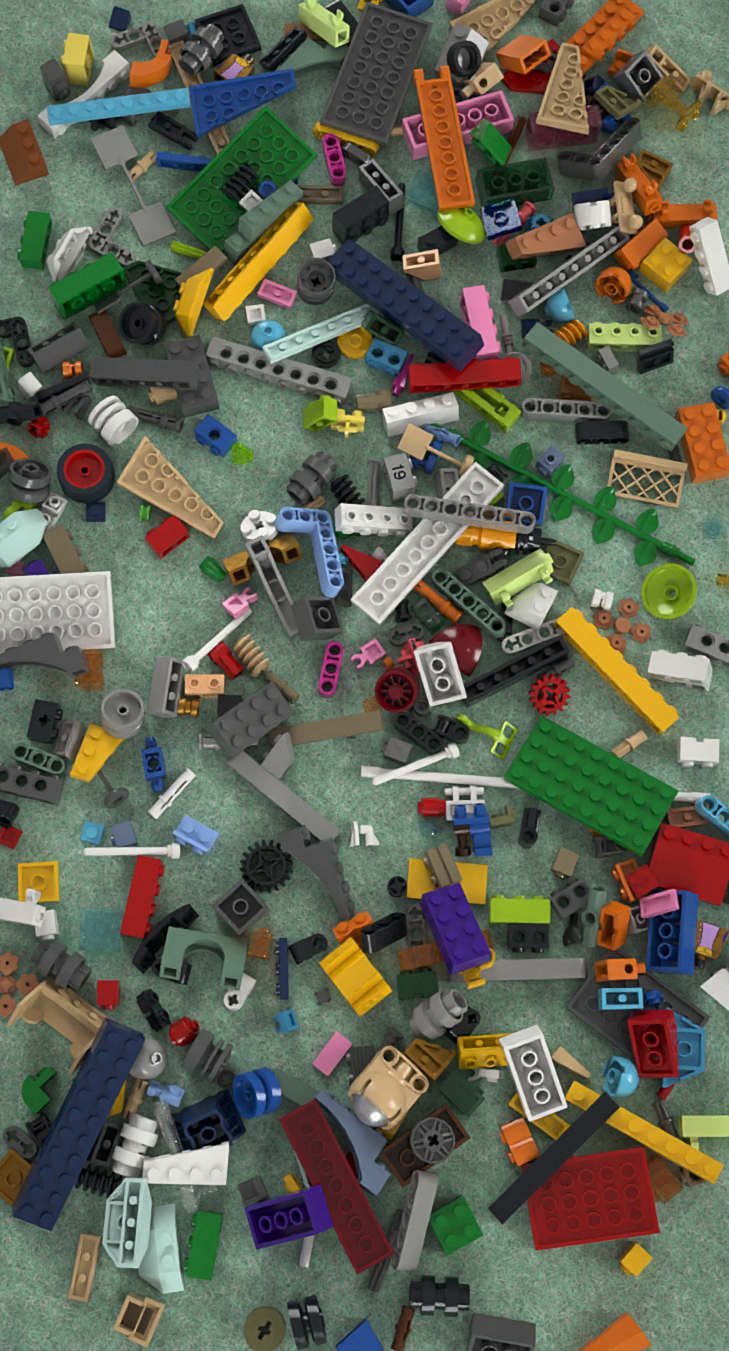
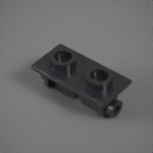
[136,989,171,1032]

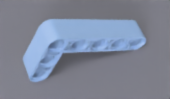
[274,507,344,598]

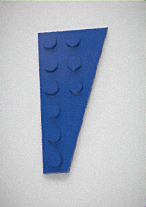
[189,68,296,138]

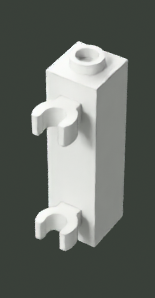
[0,889,46,927]

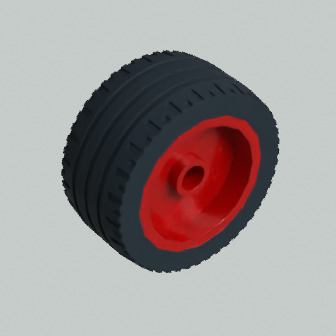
[57,443,115,504]

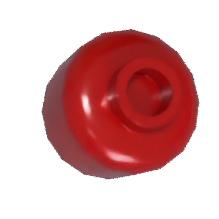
[168,1016,200,1047]

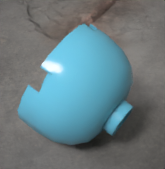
[544,287,575,323]
[251,320,286,351]
[602,1056,639,1098]

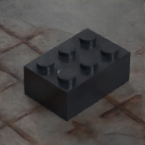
[332,186,389,244]

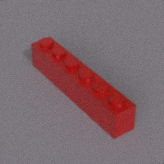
[408,357,522,393]

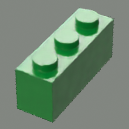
[17,210,52,270]
[183,1209,223,1281]

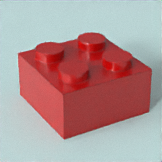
[625,864,661,898]

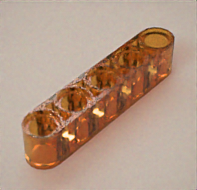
[397,929,494,972]

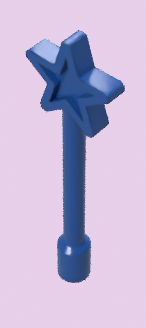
[621,267,669,313]

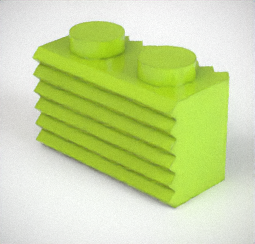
[302,395,337,432]

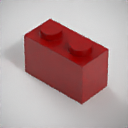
[145,515,190,560]

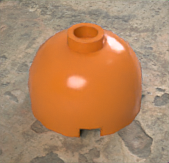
[595,267,632,304]

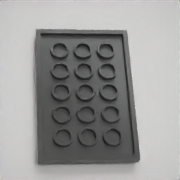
[565,948,710,1081]

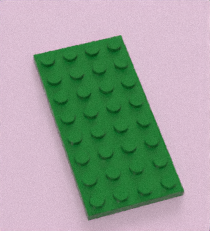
[166,106,318,253]
[503,715,679,857]

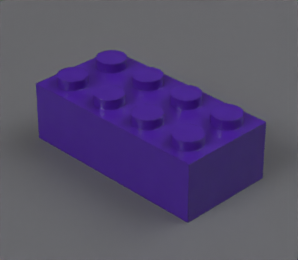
[420,882,491,975]
[244,1184,334,1250]

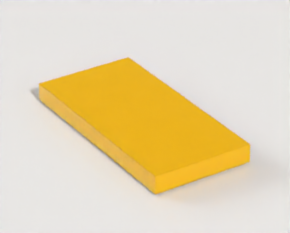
[406,858,488,905]

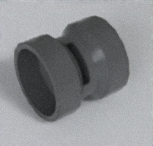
[625,288,649,314]

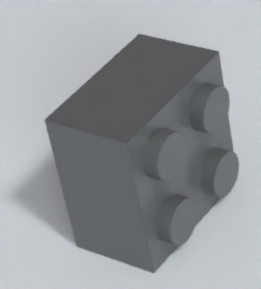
[612,50,665,102]
[291,596,344,641]
[212,879,269,937]

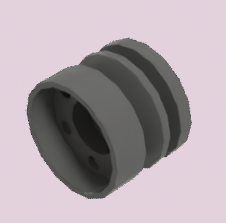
[297,258,336,305]
[181,1028,234,1084]
[409,1117,455,1163]

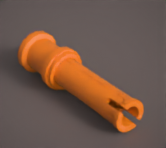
[414,580,464,625]

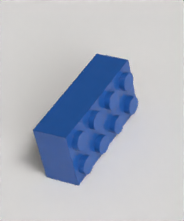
[646,891,699,975]

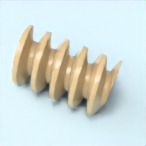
[233,634,271,677]

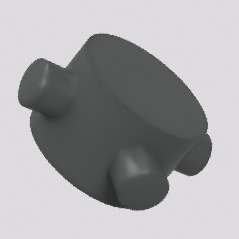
[314,988,331,1005]

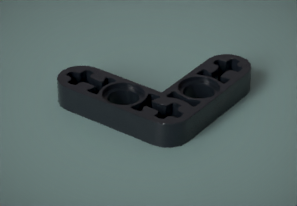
[0,317,34,368]

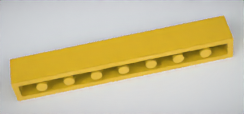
[203,202,314,322]
[553,607,679,736]
[565,1080,724,1184]

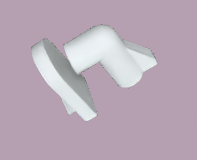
[349,821,379,847]

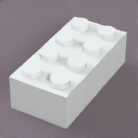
[499,1025,568,1122]

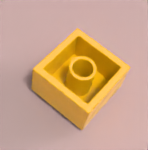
[639,237,693,293]

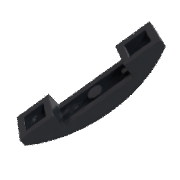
[132,904,200,974]

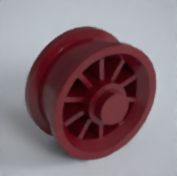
[375,667,420,713]

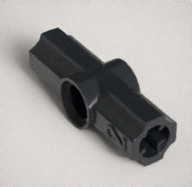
[0,401,43,426]

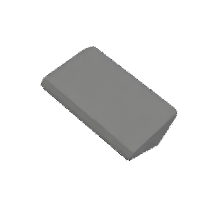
[52,720,86,761]

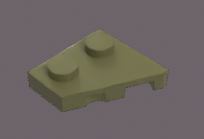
[593,85,642,121]

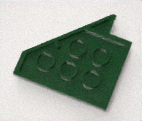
[123,260,204,324]

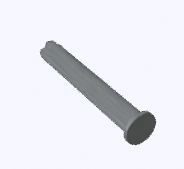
[367,459,382,506]

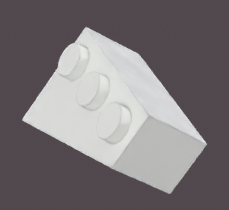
[648,649,713,692]

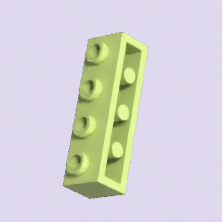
[587,322,662,352]

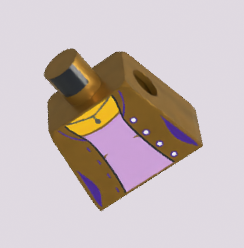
[213,54,255,81]
[694,920,729,969]

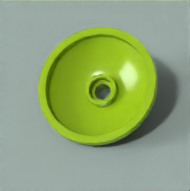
[437,207,486,244]
[641,563,697,620]

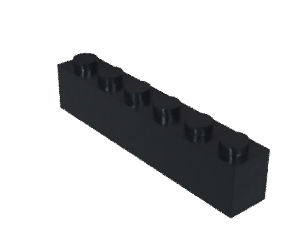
[462,635,570,708]

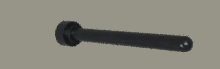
[390,183,406,261]

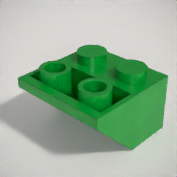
[469,118,512,166]

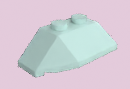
[0,509,48,568]
[102,1178,152,1268]
[138,1203,184,1294]

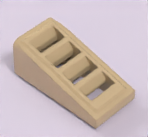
[550,1046,591,1078]

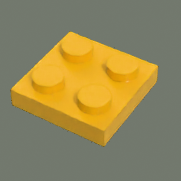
[18,861,60,903]

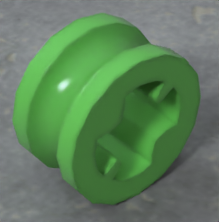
[139,504,152,522]

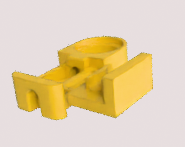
[458,948,496,989]

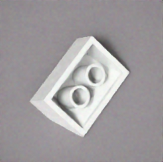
[414,642,467,706]

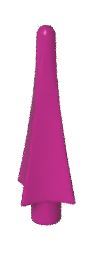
[392,353,414,397]

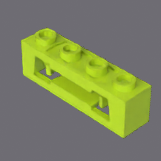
[452,388,521,434]

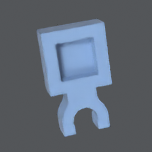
[146,1080,186,1107]

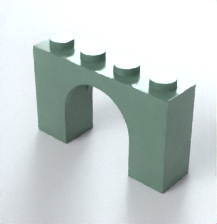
[159,927,248,990]

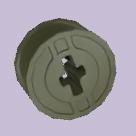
[244,1306,286,1351]

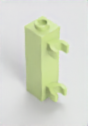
[298,0,349,48]
[482,548,554,607]
[678,1115,729,1150]

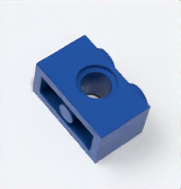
[194,414,238,458]

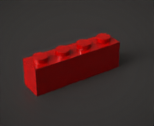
[120,855,165,940]

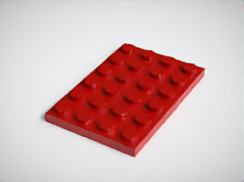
[521,1146,660,1251]

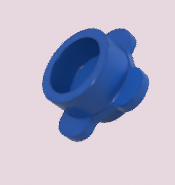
[643,990,664,1007]

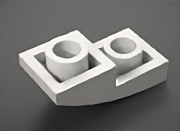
[40,492,68,532]

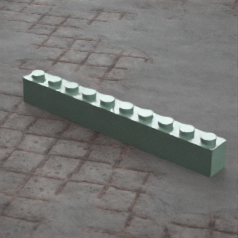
[522,322,688,451]

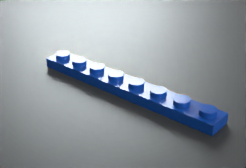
[156,152,299,184]

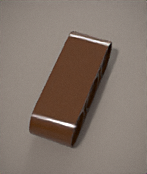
[88,310,127,358]

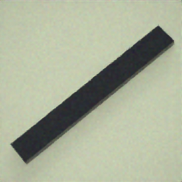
[488,1091,620,1224]

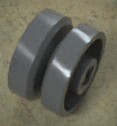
[7,458,52,503]

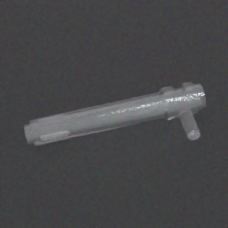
[152,1100,219,1214]

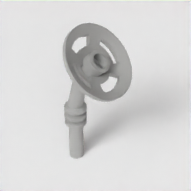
[499,314,532,385]

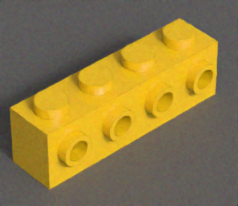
[456,1033,513,1069]

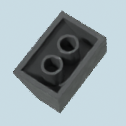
[466,1313,536,1351]

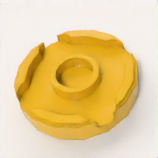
[337,326,373,359]

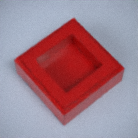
[0,826,23,849]

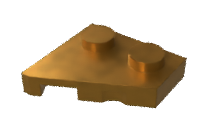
[636,148,674,191]

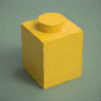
[618,1241,653,1277]

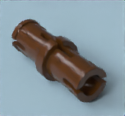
[391,1305,416,1351]

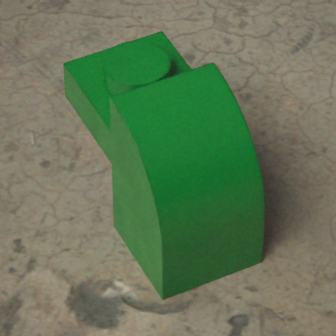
[22,1067,58,1114]

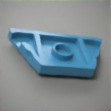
[661,1007,705,1088]

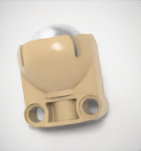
[348,1046,429,1130]

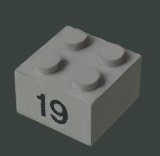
[383,452,418,505]

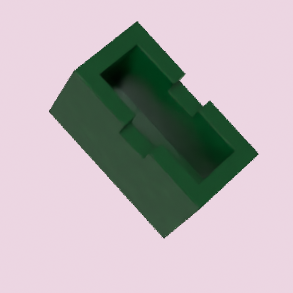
[396,968,439,1001]

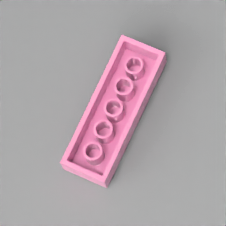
[402,90,514,160]

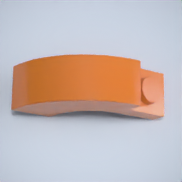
[129,39,172,88]

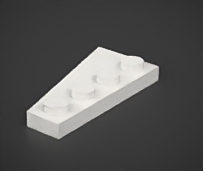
[142,1141,229,1185]

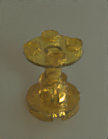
[646,74,702,132]

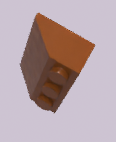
[0,119,49,186]

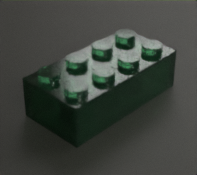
[475,157,555,212]

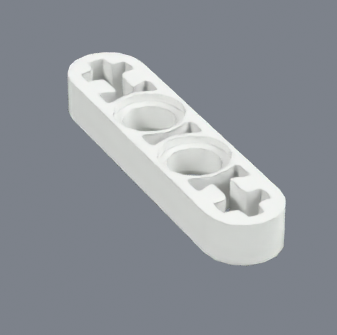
[501,617,565,655]

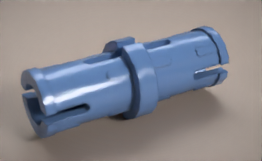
[424,424,461,446]

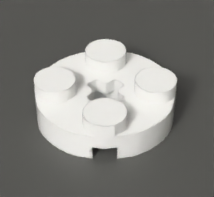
[240,510,279,542]

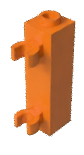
[614,153,662,216]
[647,200,718,229]

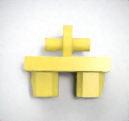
[331,409,365,438]

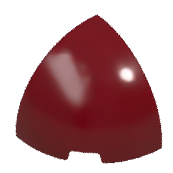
[428,624,482,677]

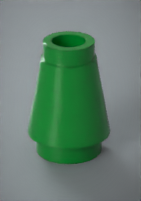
[199,556,227,583]

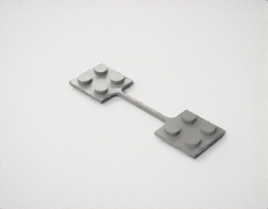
[90,125,176,246]

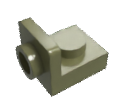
[489,803,516,829]

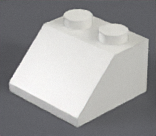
[504,583,558,630]

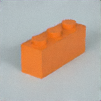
[612,218,668,271]

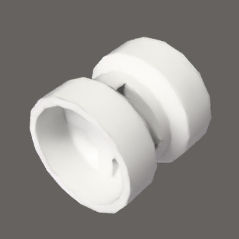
[590,589,614,611]

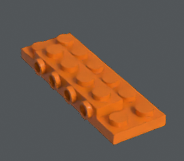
[556,0,645,75]

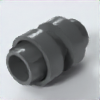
[179,24,224,76]
[286,452,337,505]
[31,940,92,990]

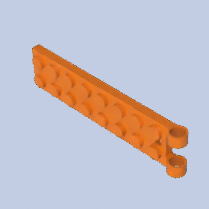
[413,65,475,211]

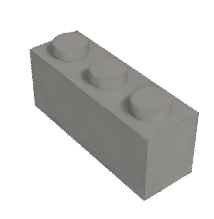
[147,656,184,718]

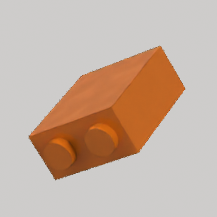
[496,34,551,74]

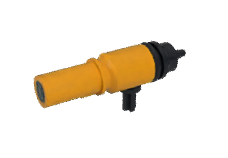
[455,518,556,574]

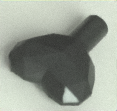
[562,914,582,947]

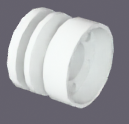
[88,395,139,446]

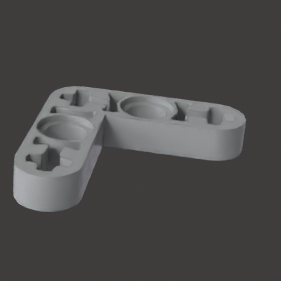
[110,22,163,58]
[88,207,137,267]

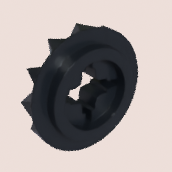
[312,340,341,368]

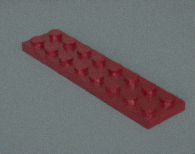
[279,1099,394,1275]

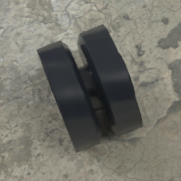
[119,302,166,345]
[287,1294,327,1351]

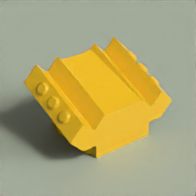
[319,937,392,1017]

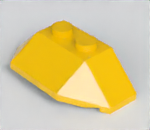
[173,268,214,338]

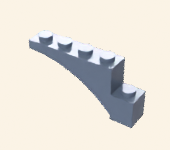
[312,1090,391,1196]

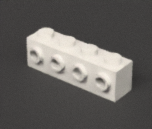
[689,217,729,296]
[382,392,459,437]
[335,503,413,538]

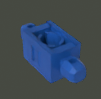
[141,737,166,792]

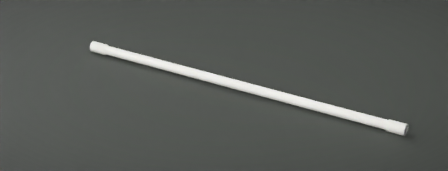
[361,766,710,805]

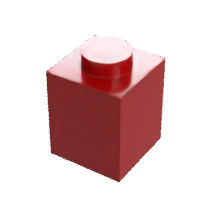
[97,980,120,1010]

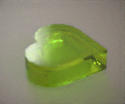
[232,442,254,465]

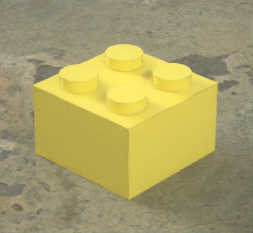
[60,33,94,86]

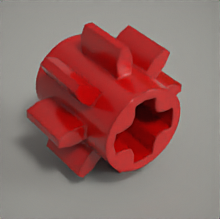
[27,415,51,438]

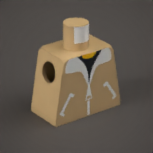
[460,62,504,99]

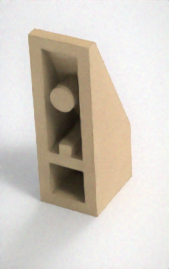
[646,44,691,93]

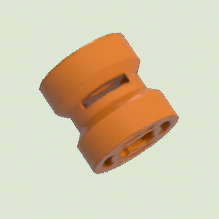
[62,360,83,380]

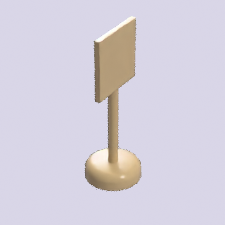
[397,423,474,479]

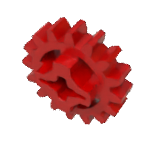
[528,673,571,716]

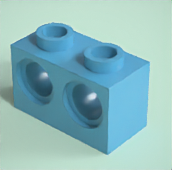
[365,338,408,377]

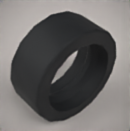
[447,40,481,77]

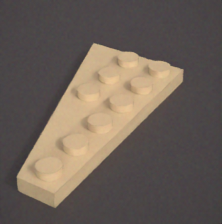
[116,435,224,540]

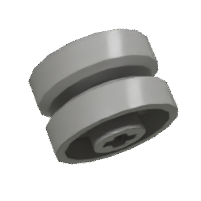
[101,689,145,739]

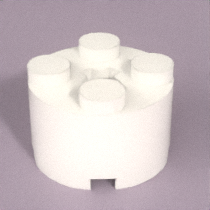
[574,200,612,231]

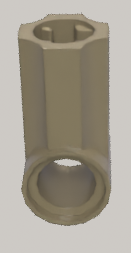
[356,389,393,413]

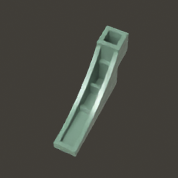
[275,37,349,79]
[223,180,303,265]

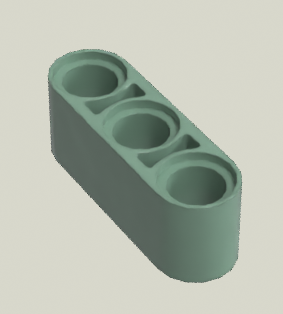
[11,742,67,777]

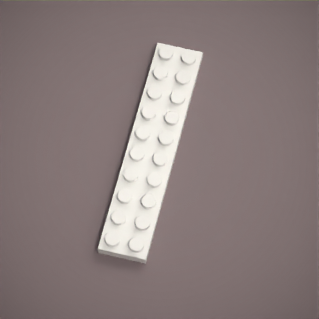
[351,462,504,625]

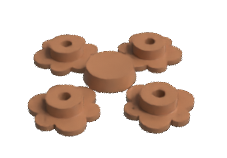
[640,305,689,337]
[593,598,652,654]
[0,952,40,1018]

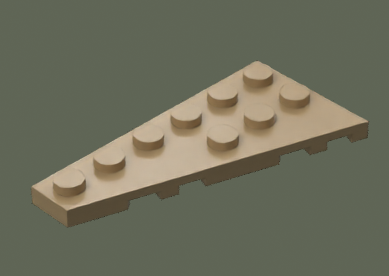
[449,0,539,57]
[536,42,589,135]

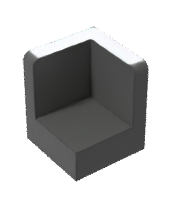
[163,19,190,45]
[238,1175,268,1206]

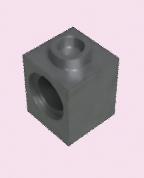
[381,737,412,766]

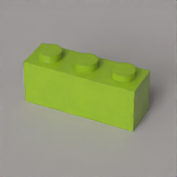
[489,895,550,924]

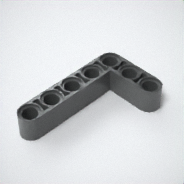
[557,117,642,181]

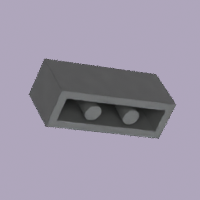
[358,159,404,216]
[27,322,90,374]

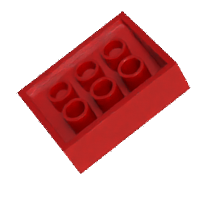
[648,822,729,906]

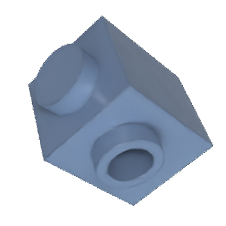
[535,445,566,478]
[110,820,139,847]

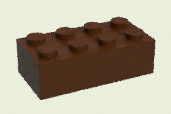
[379,1103,470,1188]

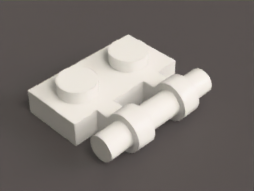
[444,785,485,821]

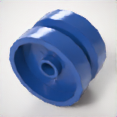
[232,1067,281,1119]

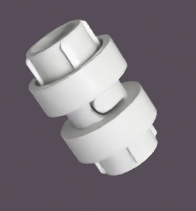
[112,1113,159,1178]

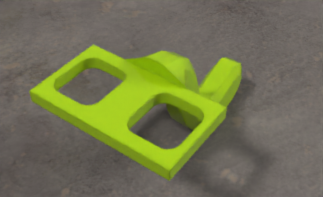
[455,713,518,760]

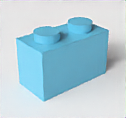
[598,988,643,1010]

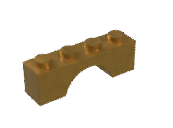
[222,532,303,586]

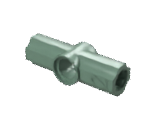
[581,885,608,947]

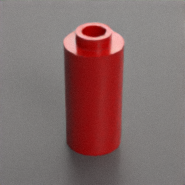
[679,224,695,253]

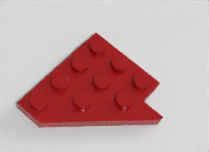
[501,38,586,95]

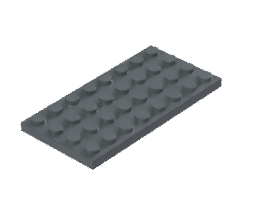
[320,2,432,147]

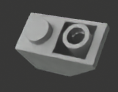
[260,732,295,779]

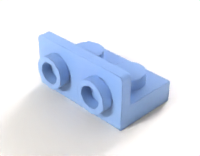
[172,815,219,855]

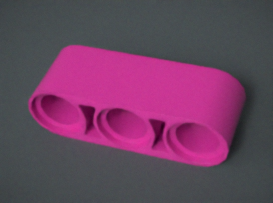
[323,133,346,186]
[319,641,343,698]

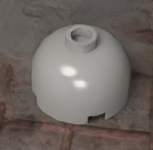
[129,1038,167,1080]

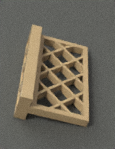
[606,449,688,509]

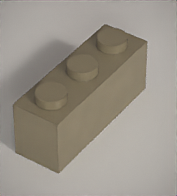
[43,524,89,574]

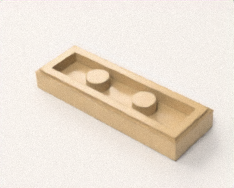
[68,1233,102,1302]

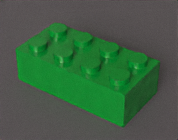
[48,252,127,320]

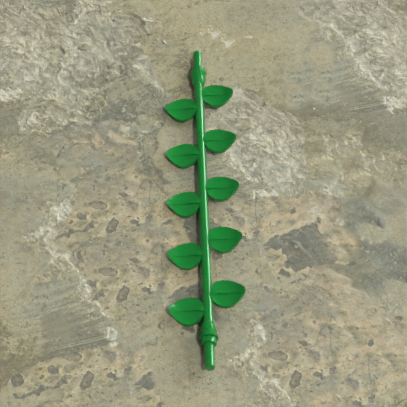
[431,421,696,566]

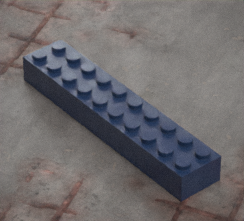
[328,238,484,372]
[12,1017,145,1231]

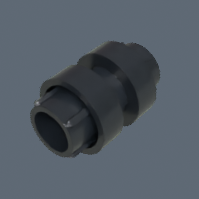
[409,1275,470,1317]

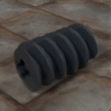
[220,161,259,202]
[330,474,365,505]
[75,1164,122,1199]

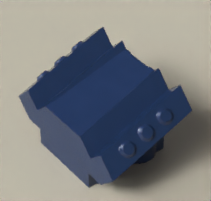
[166,1090,246,1153]

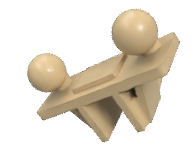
[691,69,729,116]
[609,178,643,235]

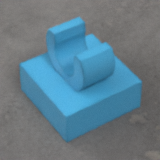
[272,1009,299,1033]

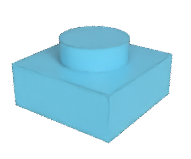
[80,821,105,845]

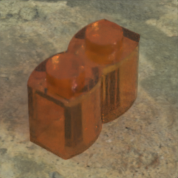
[647,1153,684,1204]

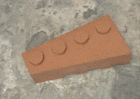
[505,213,587,260]

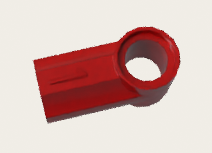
[207,641,244,680]

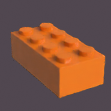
[674,402,729,484]

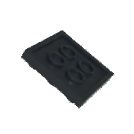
[194,4,262,66]

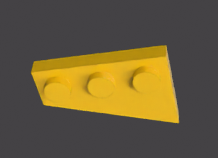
[70,723,125,782]

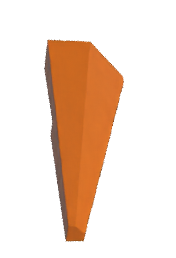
[579,1311,651,1351]

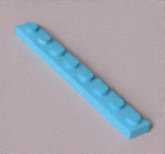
[47,88,191,126]

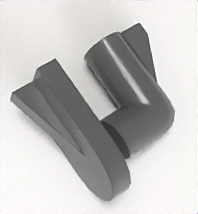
[533,48,557,74]
[61,395,91,420]

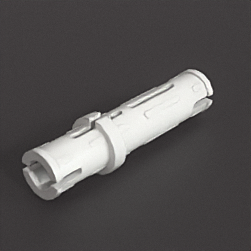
[147,768,196,820]

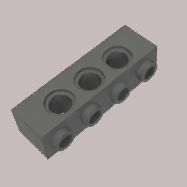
[0,762,64,806]

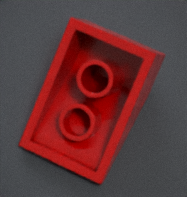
[627,1010,679,1078]

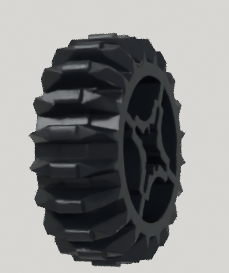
[240,840,293,893]

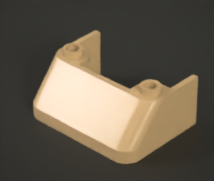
[6,977,109,1075]

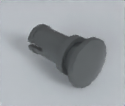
[375,1027,404,1060]

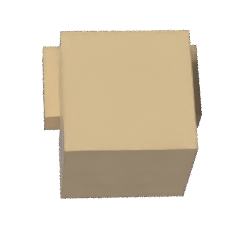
[113,1291,166,1347]

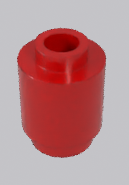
[417,798,446,817]

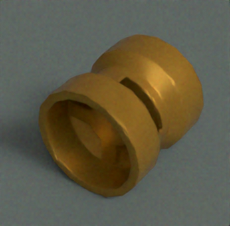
[178,697,200,718]

